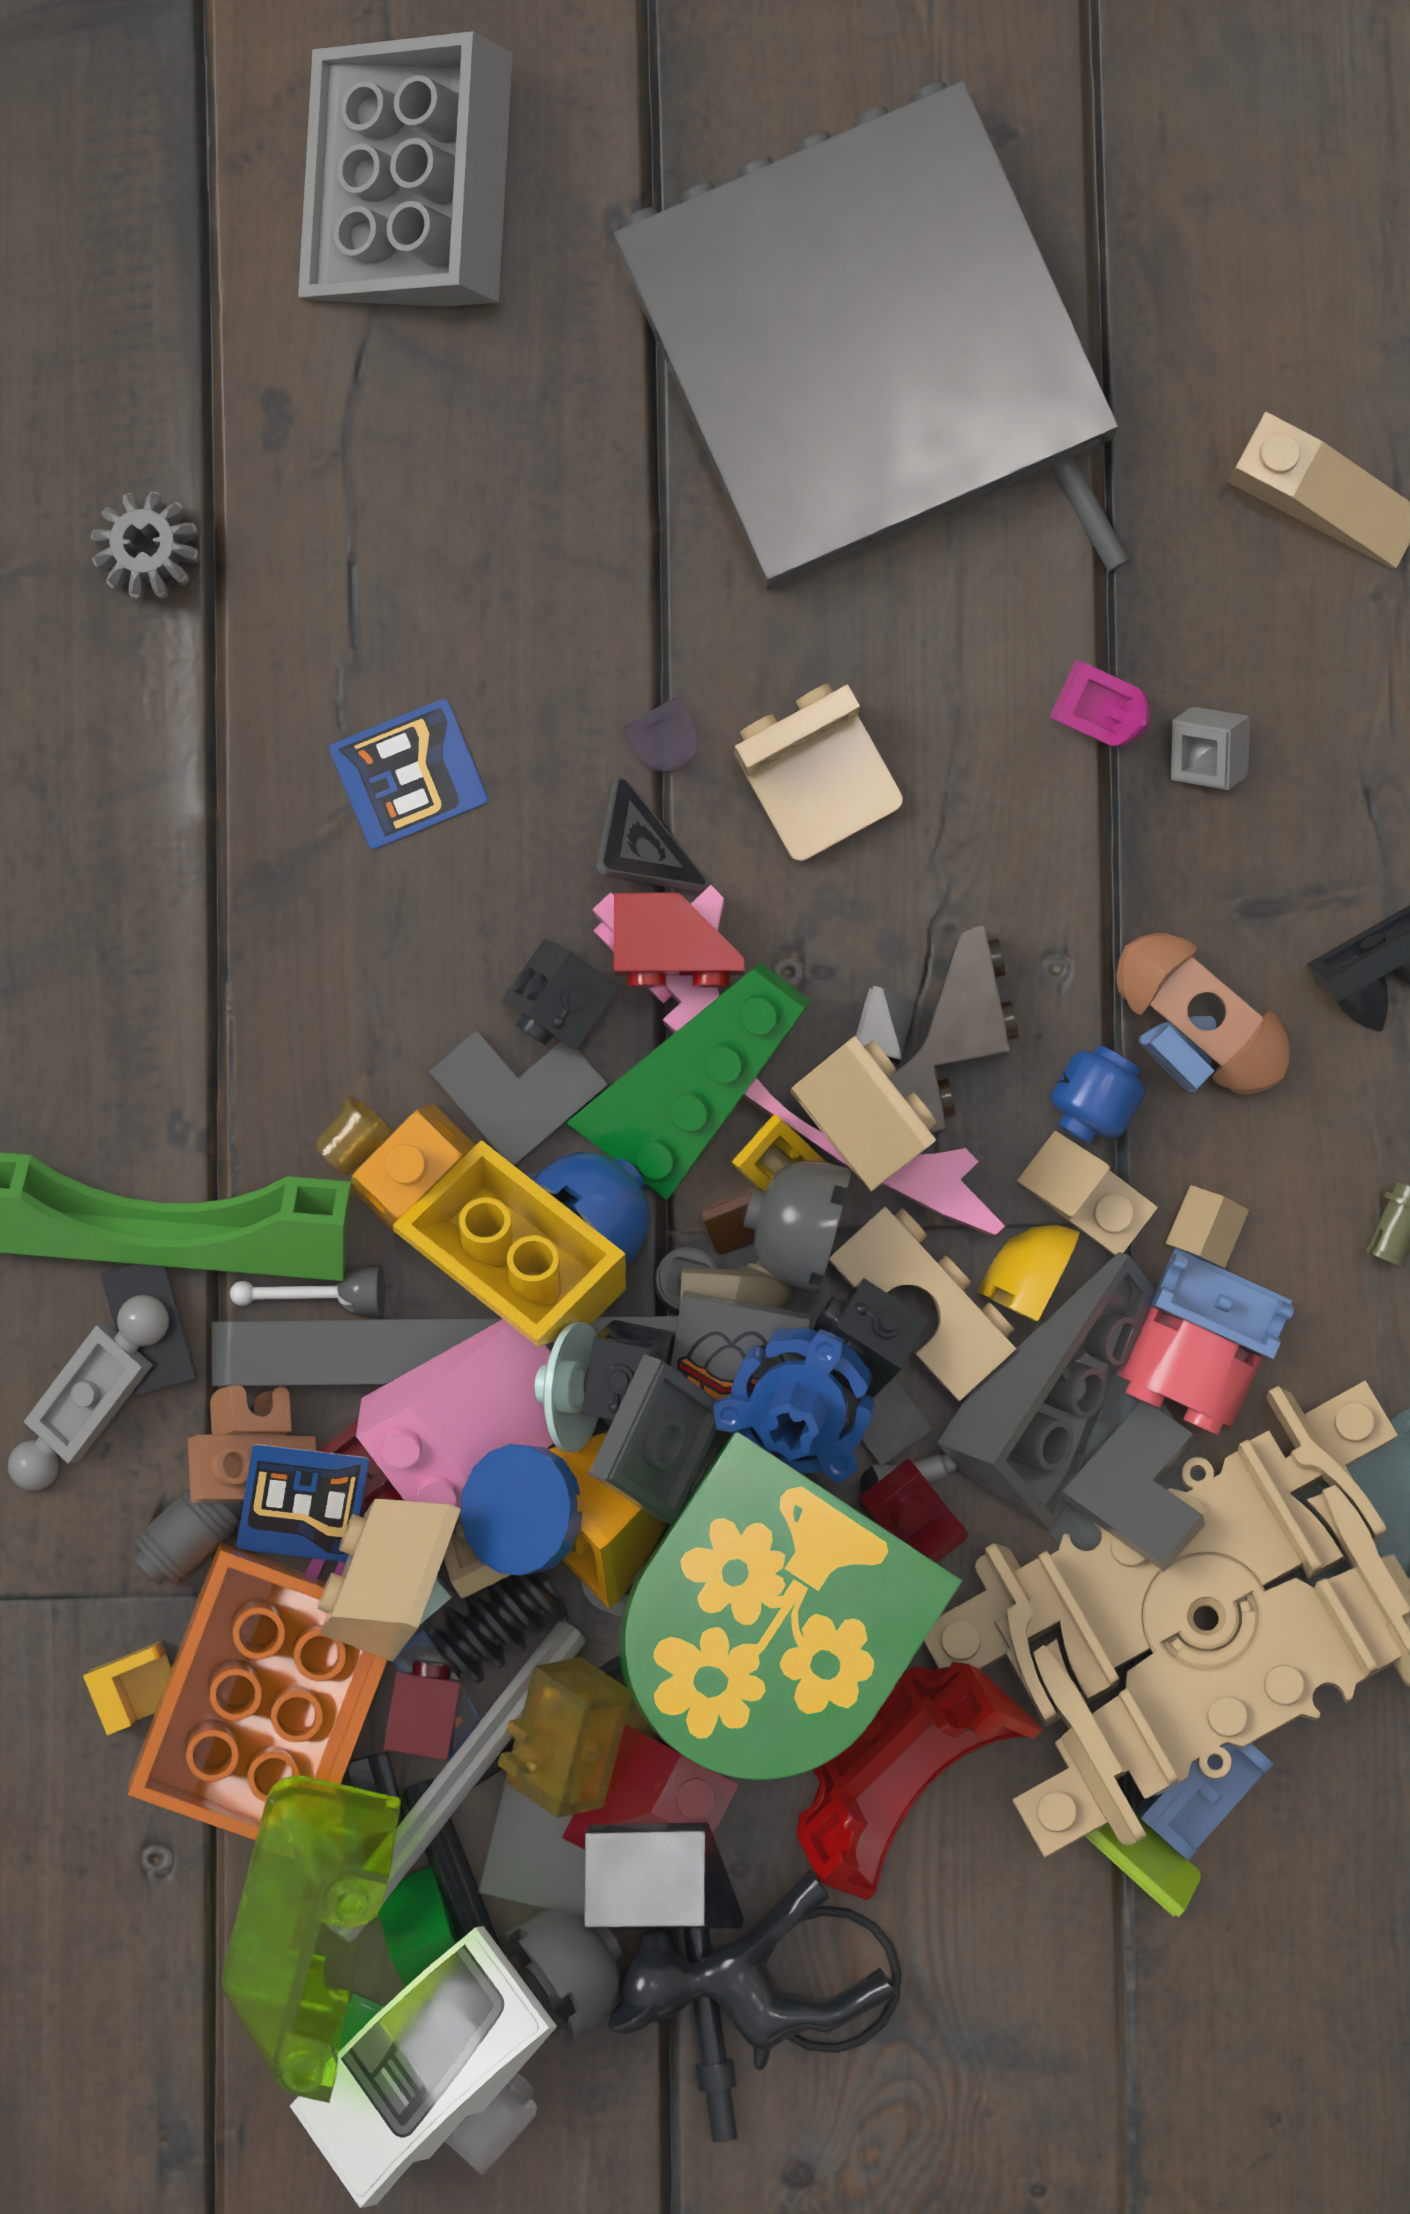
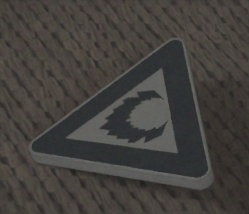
[596,777,707,892]

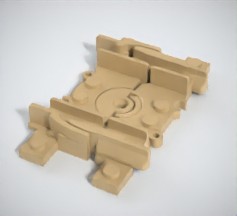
[923,1380,1410,1859]

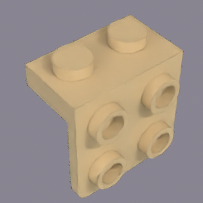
[734,683,903,862]

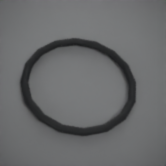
[762,1906,902,2053]

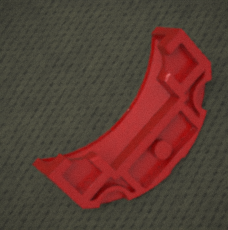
[796,1662,1043,1901]

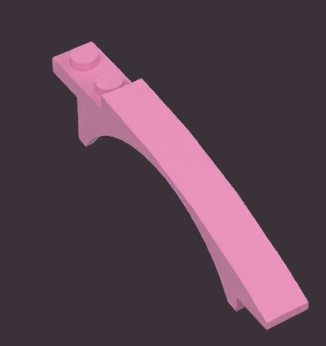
[592,885,1005,1236]

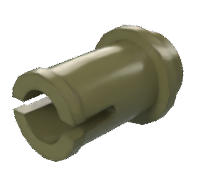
[1365,1182,1410,1267]

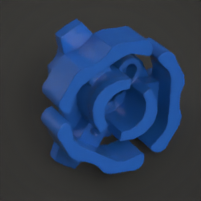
[713,1328,875,1484]

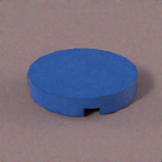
[460,1444,582,1575]

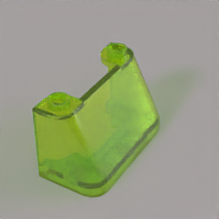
[221,1776,401,2103]

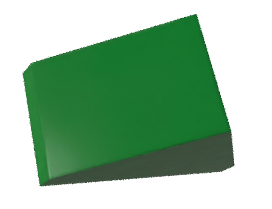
[378,1866,459,1987]

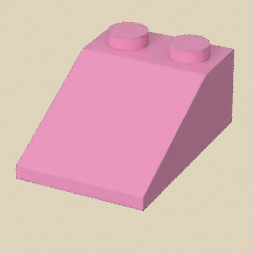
[356,1319,553,1515]

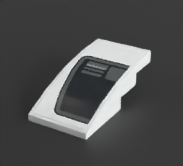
[290,1926,557,2208]

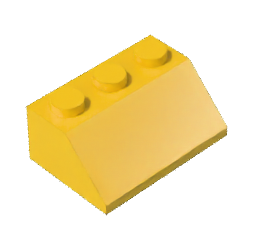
[393,1140,626,1347]

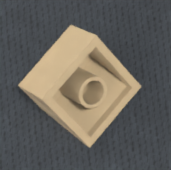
[317,1499,461,1662]

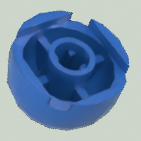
[532,1151,651,1266]

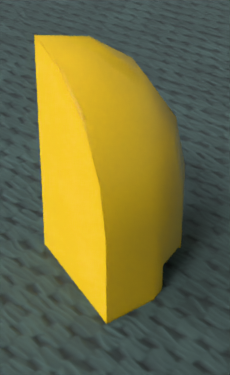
[977,1224,1080,1322]

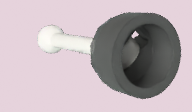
[230,1266,385,1317]

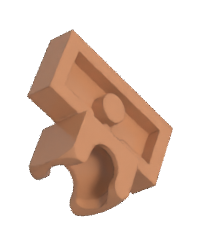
[188,1385,316,1503]

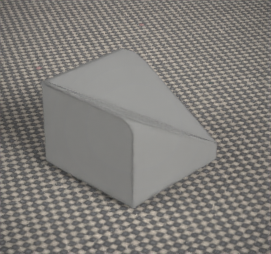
[1171,707,1250,790]
[856,986,914,1064]

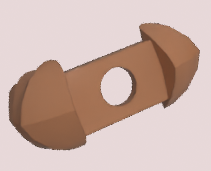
[1115,933,1291,1095]

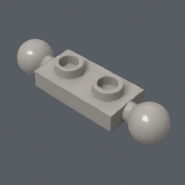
[8,1295,169,1491]

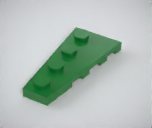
[566,962,812,1200]

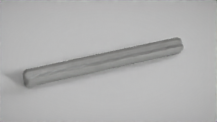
[326,1622,586,1942]

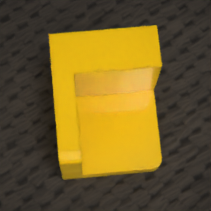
[83,1640,172,1736]

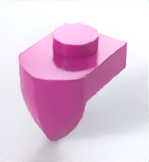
[1049,660,1151,747]

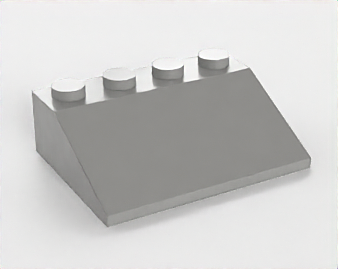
[298,31,513,307]

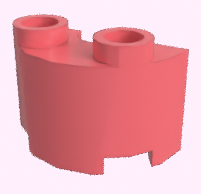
[1116,1307,1263,1435]

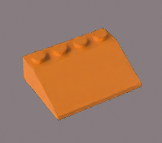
[128,1542,387,1860]

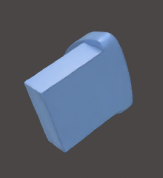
[1138,1016,1216,1093]

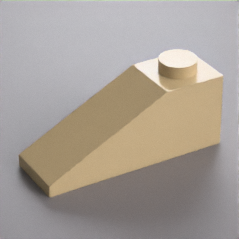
[1227,412,1410,570]

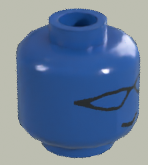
[1050,1045,1146,1144]

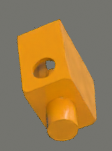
[351,1103,476,1234]

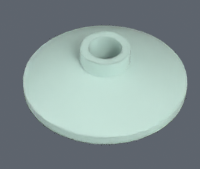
[535,1322,599,1453]

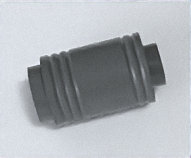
[133,1486,243,1586]

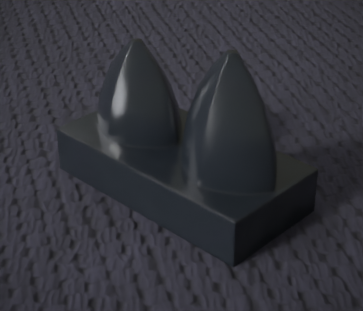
[1307,905,1410,1032]

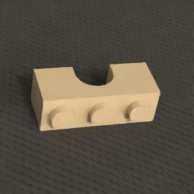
[828,1207,1016,1401]

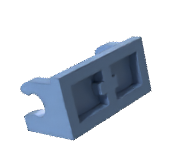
[1150,1248,1294,1359]
[1134,1744,1274,1860]

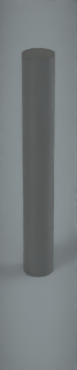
[1051,456,1130,573]

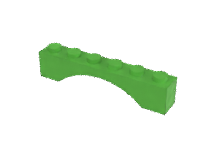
[0,1152,351,1281]

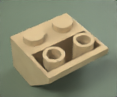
[790,1036,937,1193]

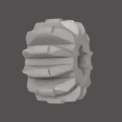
[91,491,200,601]

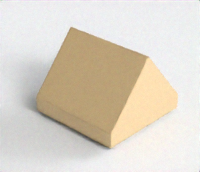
[1165,1185,1249,1269]

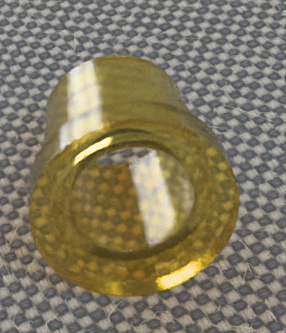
[314,1095,393,1175]

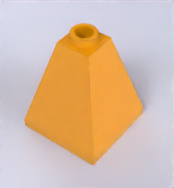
[548,1432,699,1609]

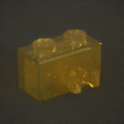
[498,1657,632,1818]

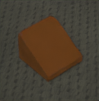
[700,1187,761,1255]

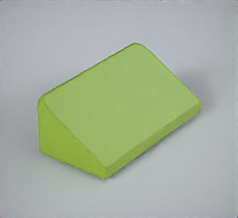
[1085,1812,1201,1917]

